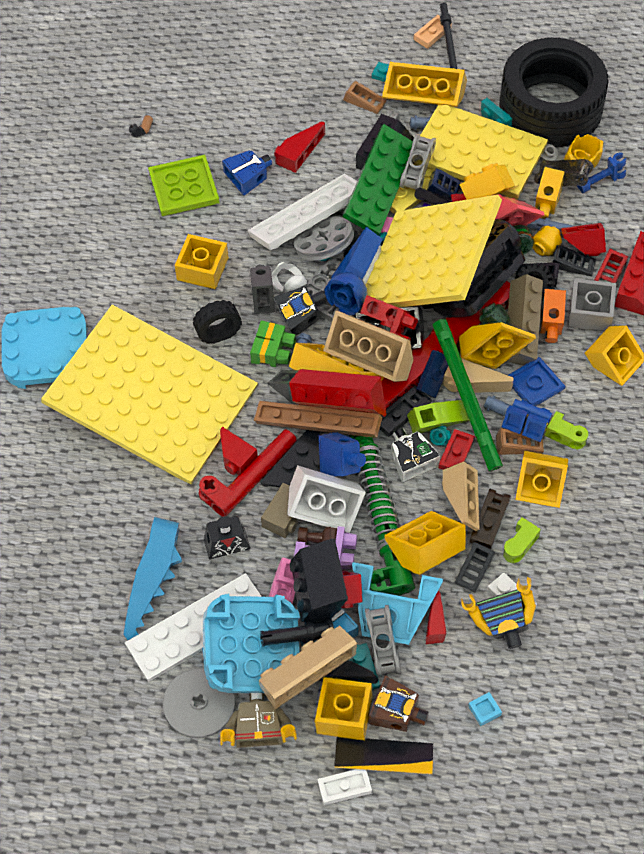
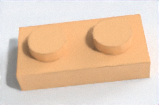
[414,15,452,49]

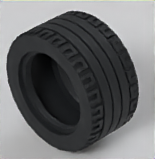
[499,37,609,148]

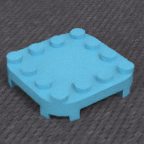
[2,307,88,389]
[203,594,300,693]

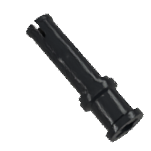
[260,619,334,647]

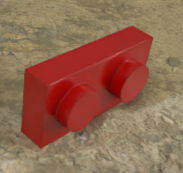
[438,429,475,470]

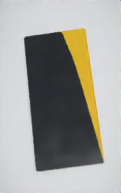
[334,737,433,774]

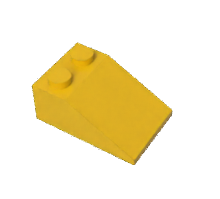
[459,322,536,369]

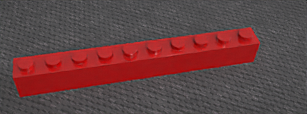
[382,281,510,409]

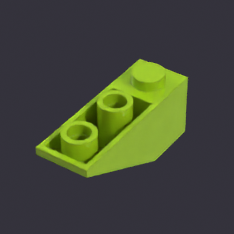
[407,400,470,433]

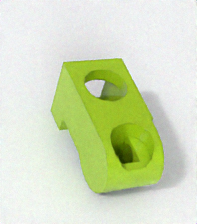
[545,411,589,450]
[503,517,541,563]

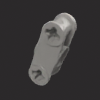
[400,134,436,189]
[365,605,402,677]

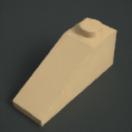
[443,358,514,393]
[442,462,479,531]

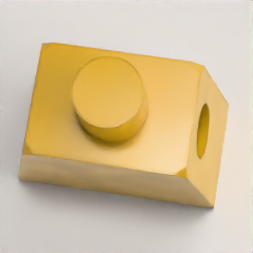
[535,167,564,219]

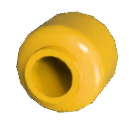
[532,226,562,256]

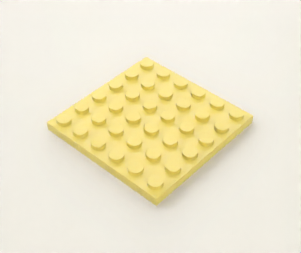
[360,195,502,311]

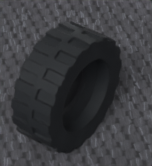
[193,300,242,344]

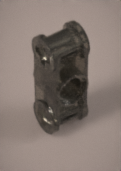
[534,159,594,187]

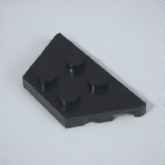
[261,430,321,487]

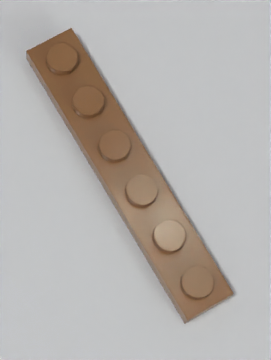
[254,401,382,438]

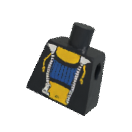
[274,286,328,335]

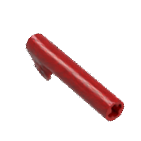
[198,429,297,517]

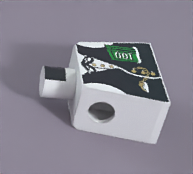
[391,428,440,482]

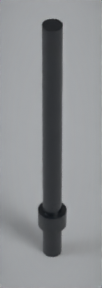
[440,2,458,69]

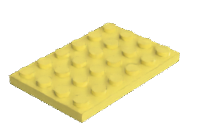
[414,105,548,200]

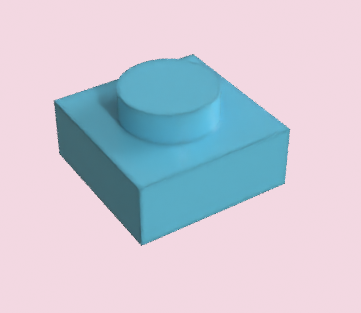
[468,692,502,726]

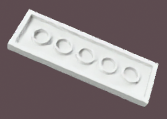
[248,174,357,250]
[125,573,262,682]

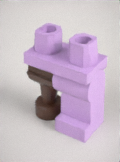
[294,526,357,569]

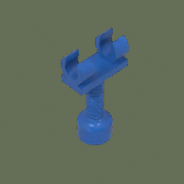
[576,153,626,194]

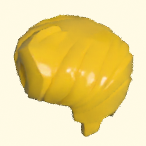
[564,134,603,171]

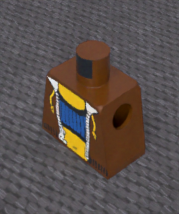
[368,676,429,732]

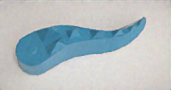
[124,517,182,640]

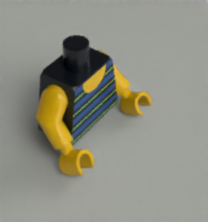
[461,577,536,649]

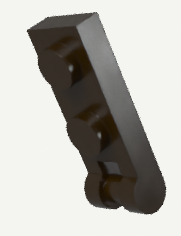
[470,489,511,549]

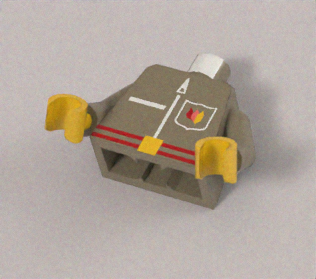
[220,693,297,748]

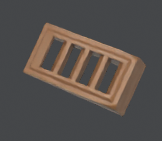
[343,81,387,114]
[496,428,544,455]

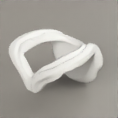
[272,262,307,293]

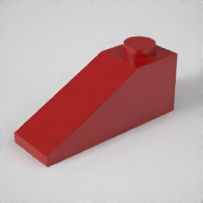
[274,121,325,173]

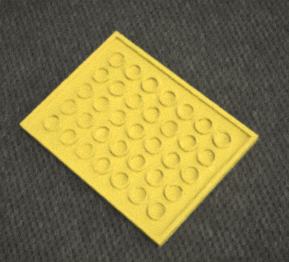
[41,305,258,484]

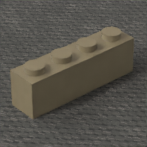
[507,274,543,365]

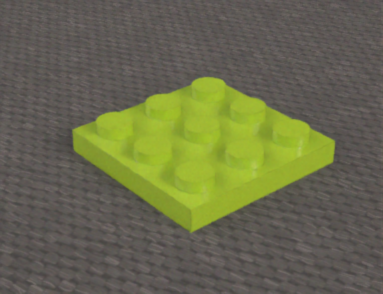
[148,155,220,216]

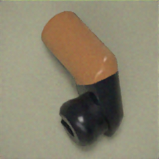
[129,115,153,138]

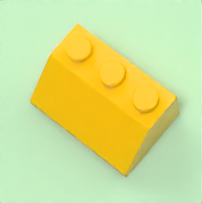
[385,511,466,575]

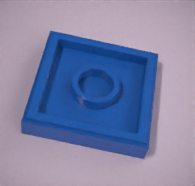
[508,357,566,406]

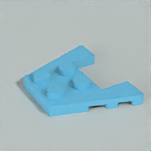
[352,562,443,645]

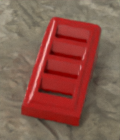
[594,249,629,283]
[425,591,447,644]

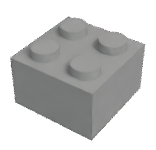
[568,278,616,331]

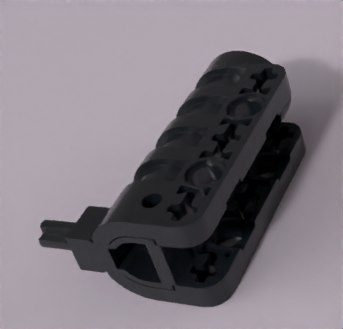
[422,219,525,318]

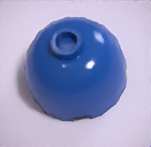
[324,272,368,315]

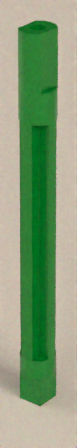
[432,319,503,472]

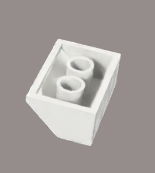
[288,466,366,533]

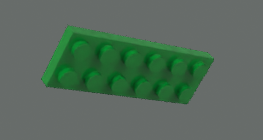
[342,124,413,235]

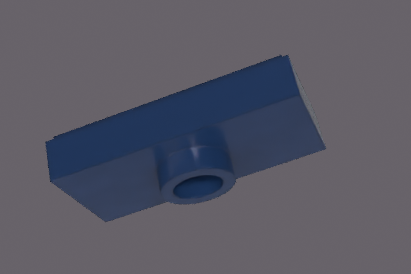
[416,350,448,398]

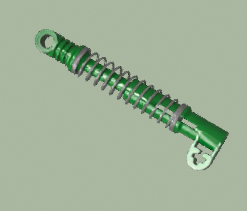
[349,435,415,596]

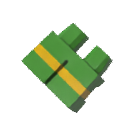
[250,320,296,367]

